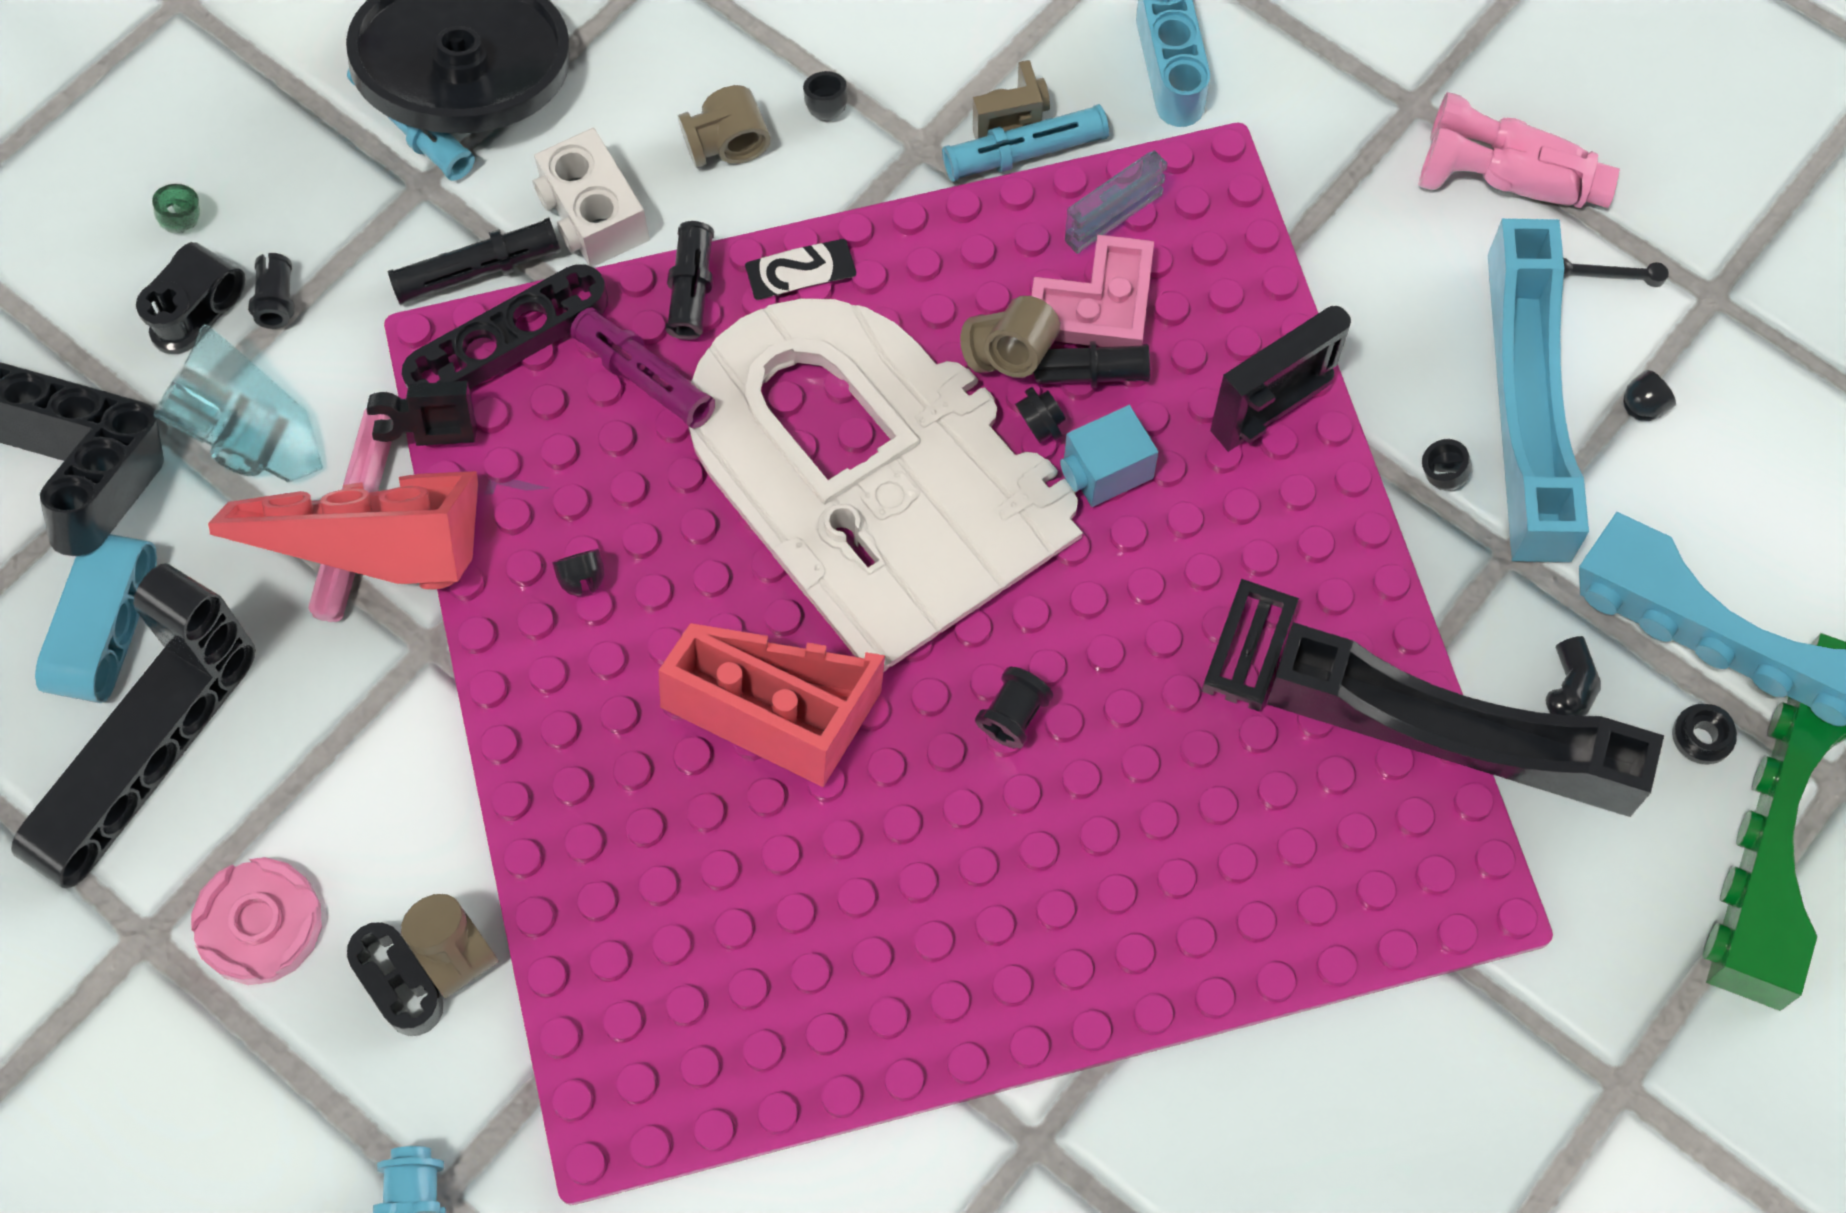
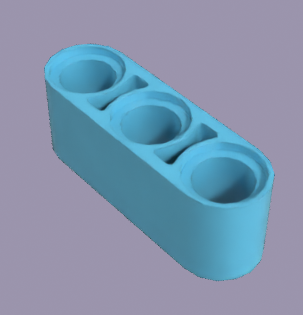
[1136,0,1210,127]
[35,534,157,704]

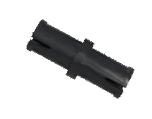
[665,221,715,340]

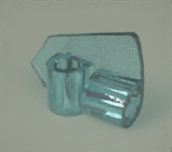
[154,325,323,482]

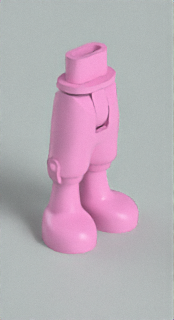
[1418,92,1620,209]

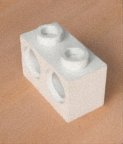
[532,127,650,267]

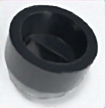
[803,71,848,120]
[1623,370,1676,421]
[1422,439,1472,491]
[552,549,604,597]

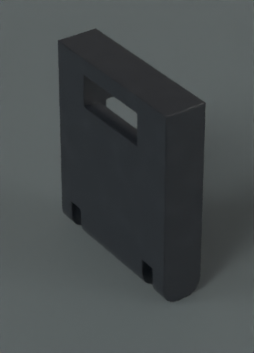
[1210,306,1351,452]

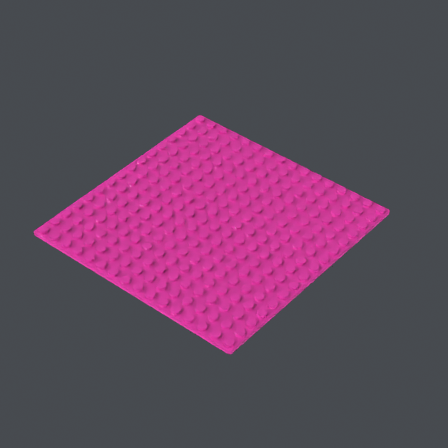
[384,122,1553,1205]

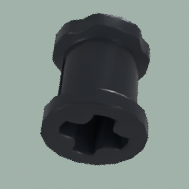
[975,666,1053,749]

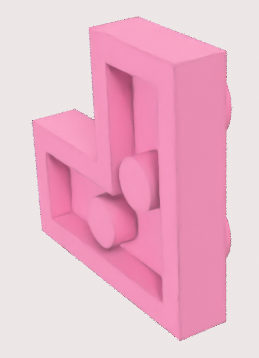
[1031,234,1154,347]

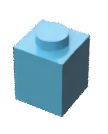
[1060,405,1159,507]

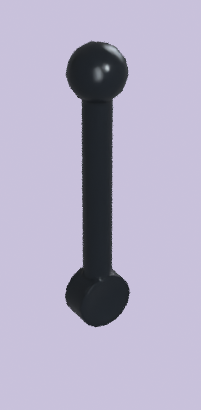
[1563,257,1669,287]

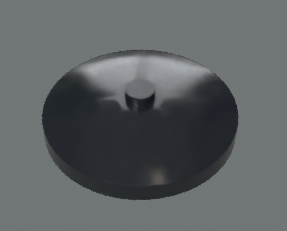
[346,0,570,133]

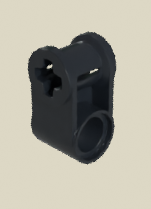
[136,242,246,354]

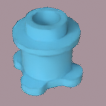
[373,1146,446,1213]

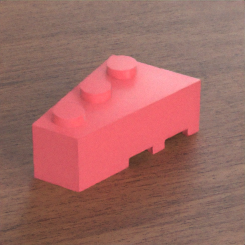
[658,623,885,787]

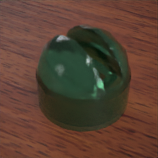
[152,184,200,234]

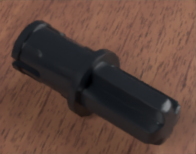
[1034,341,1150,388]

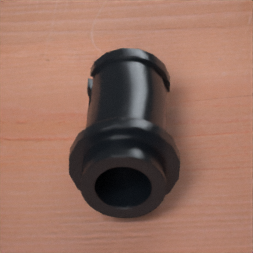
[248,253,295,329]

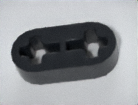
[347,922,443,1036]

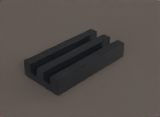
[1201,579,1299,712]

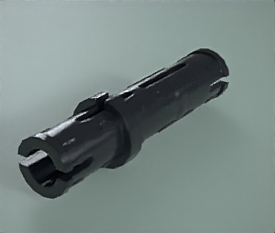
[388,217,561,306]

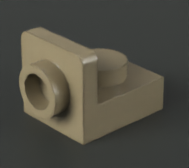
[972,60,1050,139]

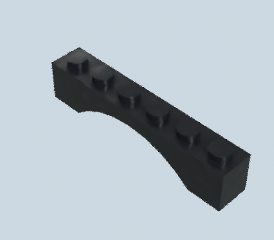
[1267,622,1664,817]

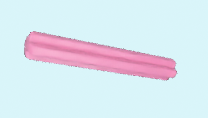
[308,409,392,622]

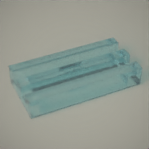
[1065,150,1167,254]

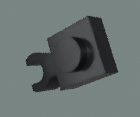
[366,381,477,446]

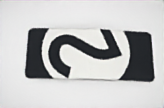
[745,239,856,300]

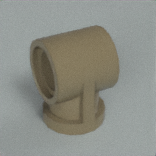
[677,85,771,168]
[960,296,1060,378]
[401,894,499,999]

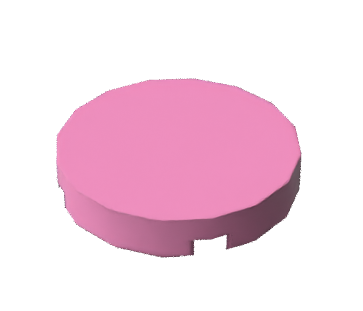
[191,857,322,985]

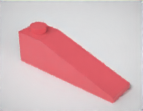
[208,471,478,589]

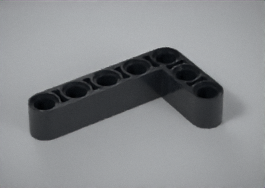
[0,362,164,556]
[11,563,256,889]

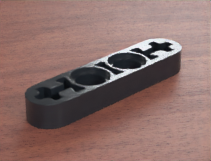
[401,264,608,390]

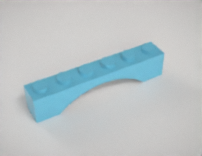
[1487,218,1589,562]
[1579,511,1846,726]

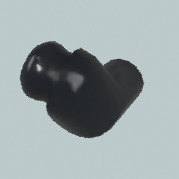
[1545,636,1601,716]

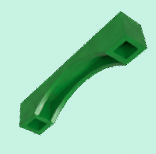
[1704,633,1846,1011]

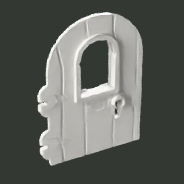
[688,299,1083,672]

